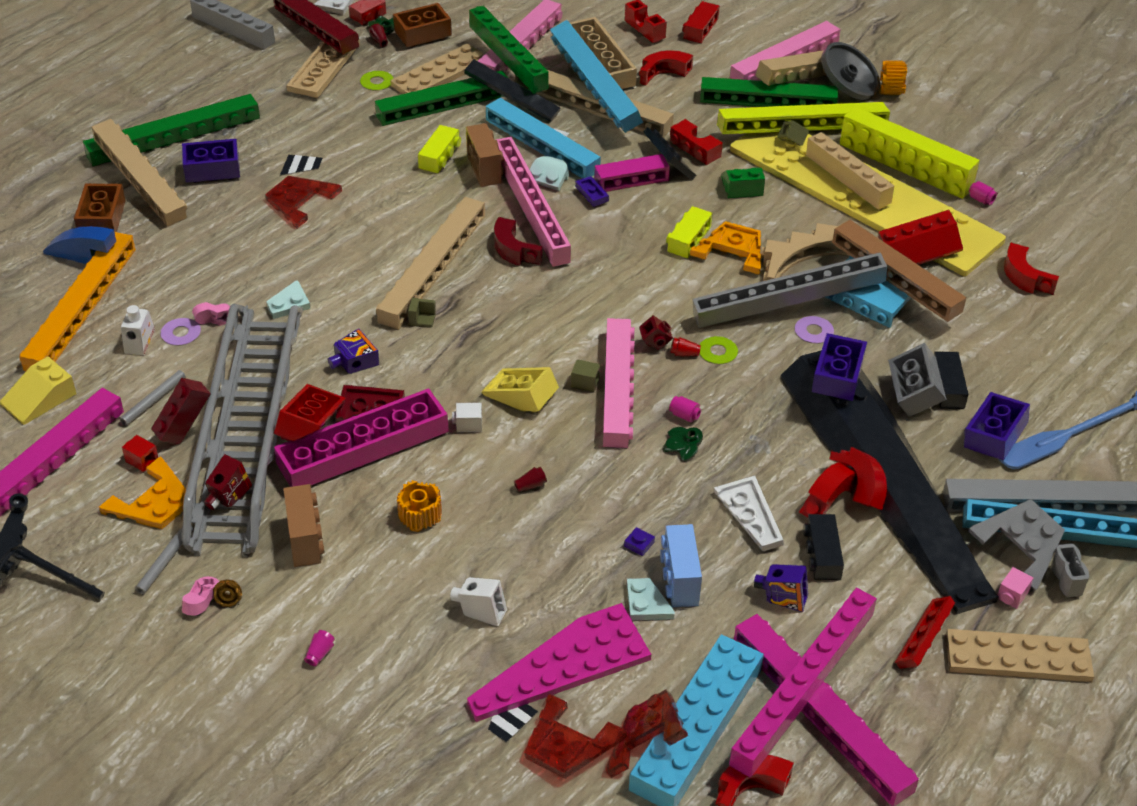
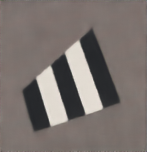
[280,154,323,175]
[488,704,538,742]

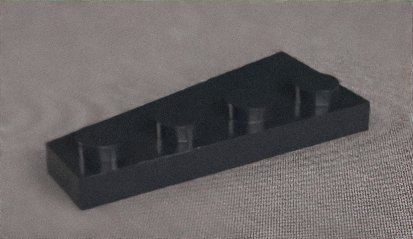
[643,127,697,180]

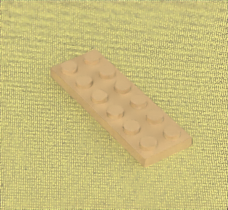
[286,39,360,98]
[390,43,485,94]
[946,629,1094,683]

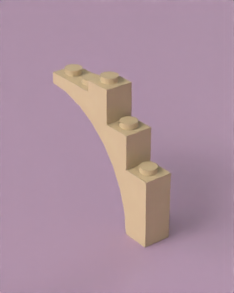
[761,223,848,281]

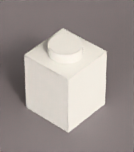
[452,403,482,432]

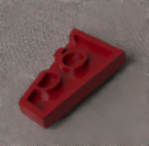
[335,385,405,423]

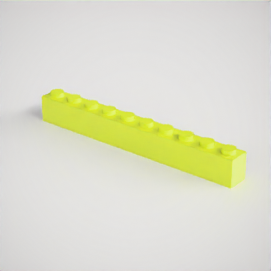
[717,102,890,134]

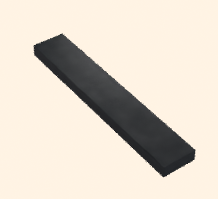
[464,59,560,122]

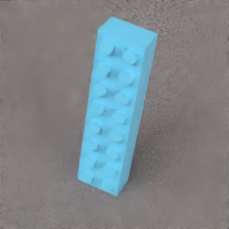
[629,634,764,806]

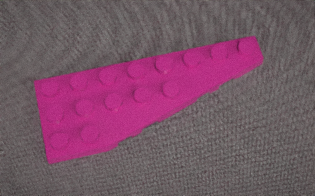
[467,603,652,722]

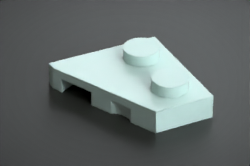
[266,280,310,319]
[627,578,675,621]

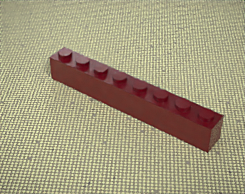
[273,0,359,55]

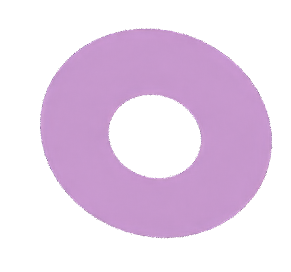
[795,316,834,343]
[161,318,201,345]

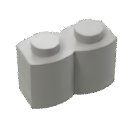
[1051,544,1089,597]

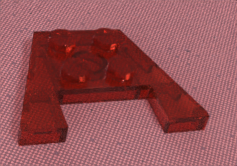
[265,176,342,229]
[605,689,688,778]
[524,694,627,779]

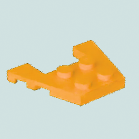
[690,221,761,275]
[99,457,186,529]

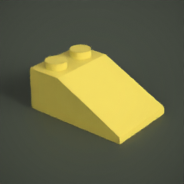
[0,356,76,425]
[481,367,559,412]

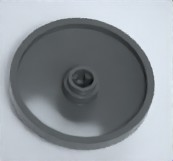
[821,42,880,100]

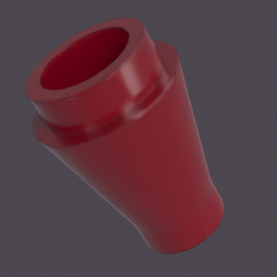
[369,24,388,47]
[514,467,547,492]

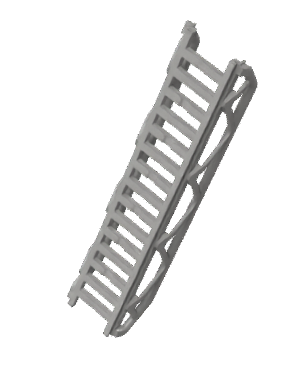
[182,304,303,557]

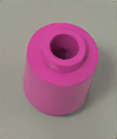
[969,181,998,205]
[669,396,701,422]

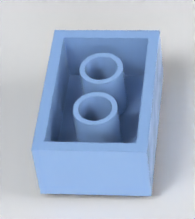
[660,524,702,608]

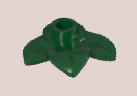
[368,15,394,35]
[664,427,703,461]

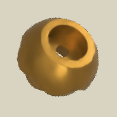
[213,579,242,607]

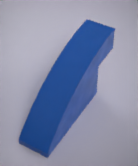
[43,226,116,264]

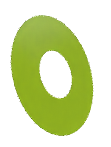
[360,71,394,90]
[700,336,738,364]

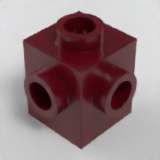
[639,315,673,351]

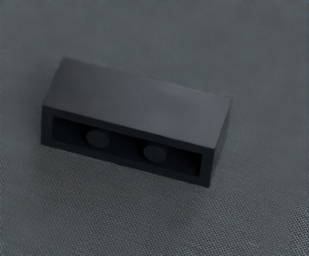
[934,351,969,409]
[803,514,844,580]

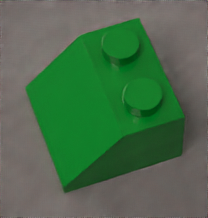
[721,168,765,198]

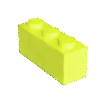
[418,125,461,173]
[666,206,712,259]

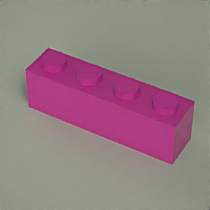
[594,154,670,192]

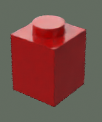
[122,435,158,472]

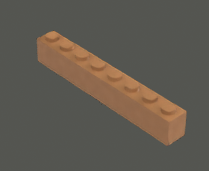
[832,220,967,322]

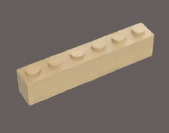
[755,50,827,86]
[806,132,895,209]

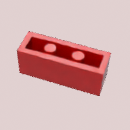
[682,1,720,44]

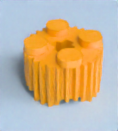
[880,60,907,95]
[397,480,442,532]

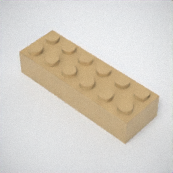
[570,17,637,89]

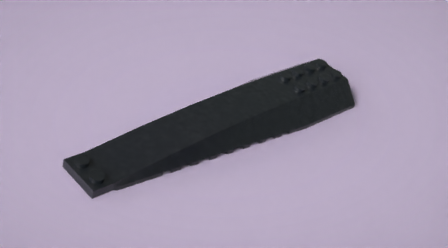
[780,351,999,614]

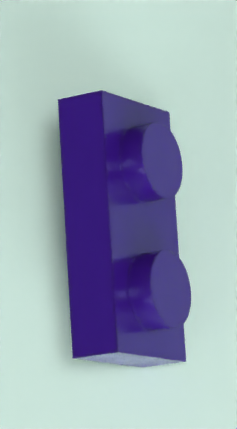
[575,176,609,207]

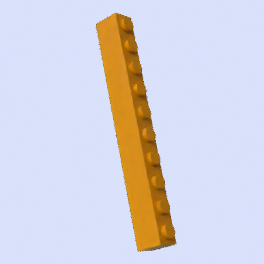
[19,232,136,371]

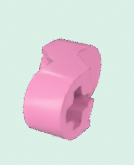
[192,302,230,326]
[182,576,219,616]

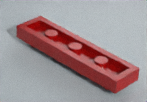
[895,596,955,669]

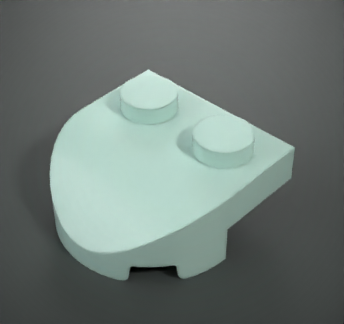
[530,156,569,191]

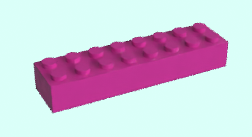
[274,388,449,487]

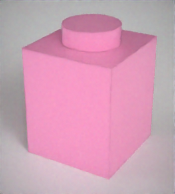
[997,567,1033,609]

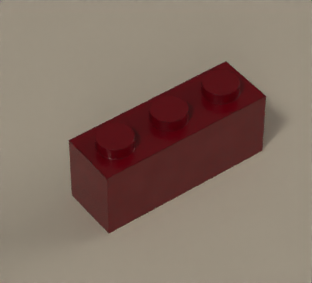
[151,378,211,445]

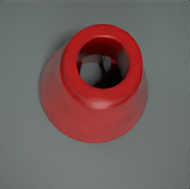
[670,337,701,356]

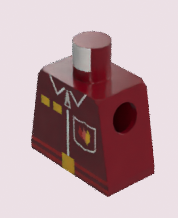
[204,454,252,510]

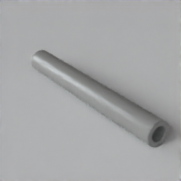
[119,370,186,426]
[135,525,193,595]

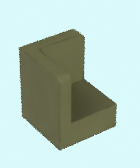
[777,121,809,146]
[408,298,436,328]
[571,360,600,392]

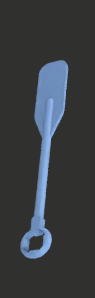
[998,391,1137,469]

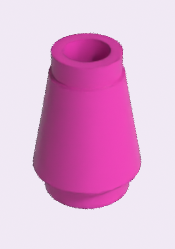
[304,630,335,667]

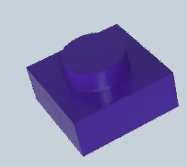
[624,527,655,556]

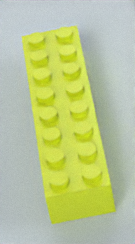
[839,106,980,199]

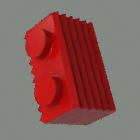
[348,0,386,25]

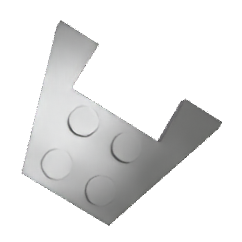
[968,499,1065,592]

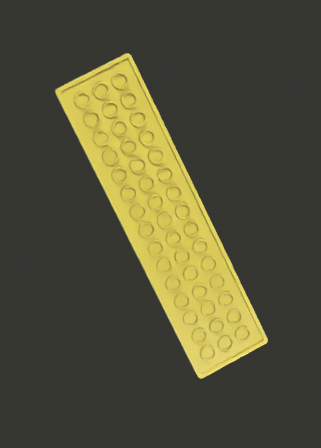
[730,132,1006,277]

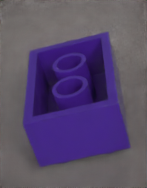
[182,139,240,182]
[812,333,867,401]
[964,392,1030,461]

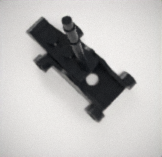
[0,493,105,600]

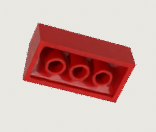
[878,210,963,265]
[274,384,346,441]

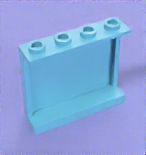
[825,256,911,328]

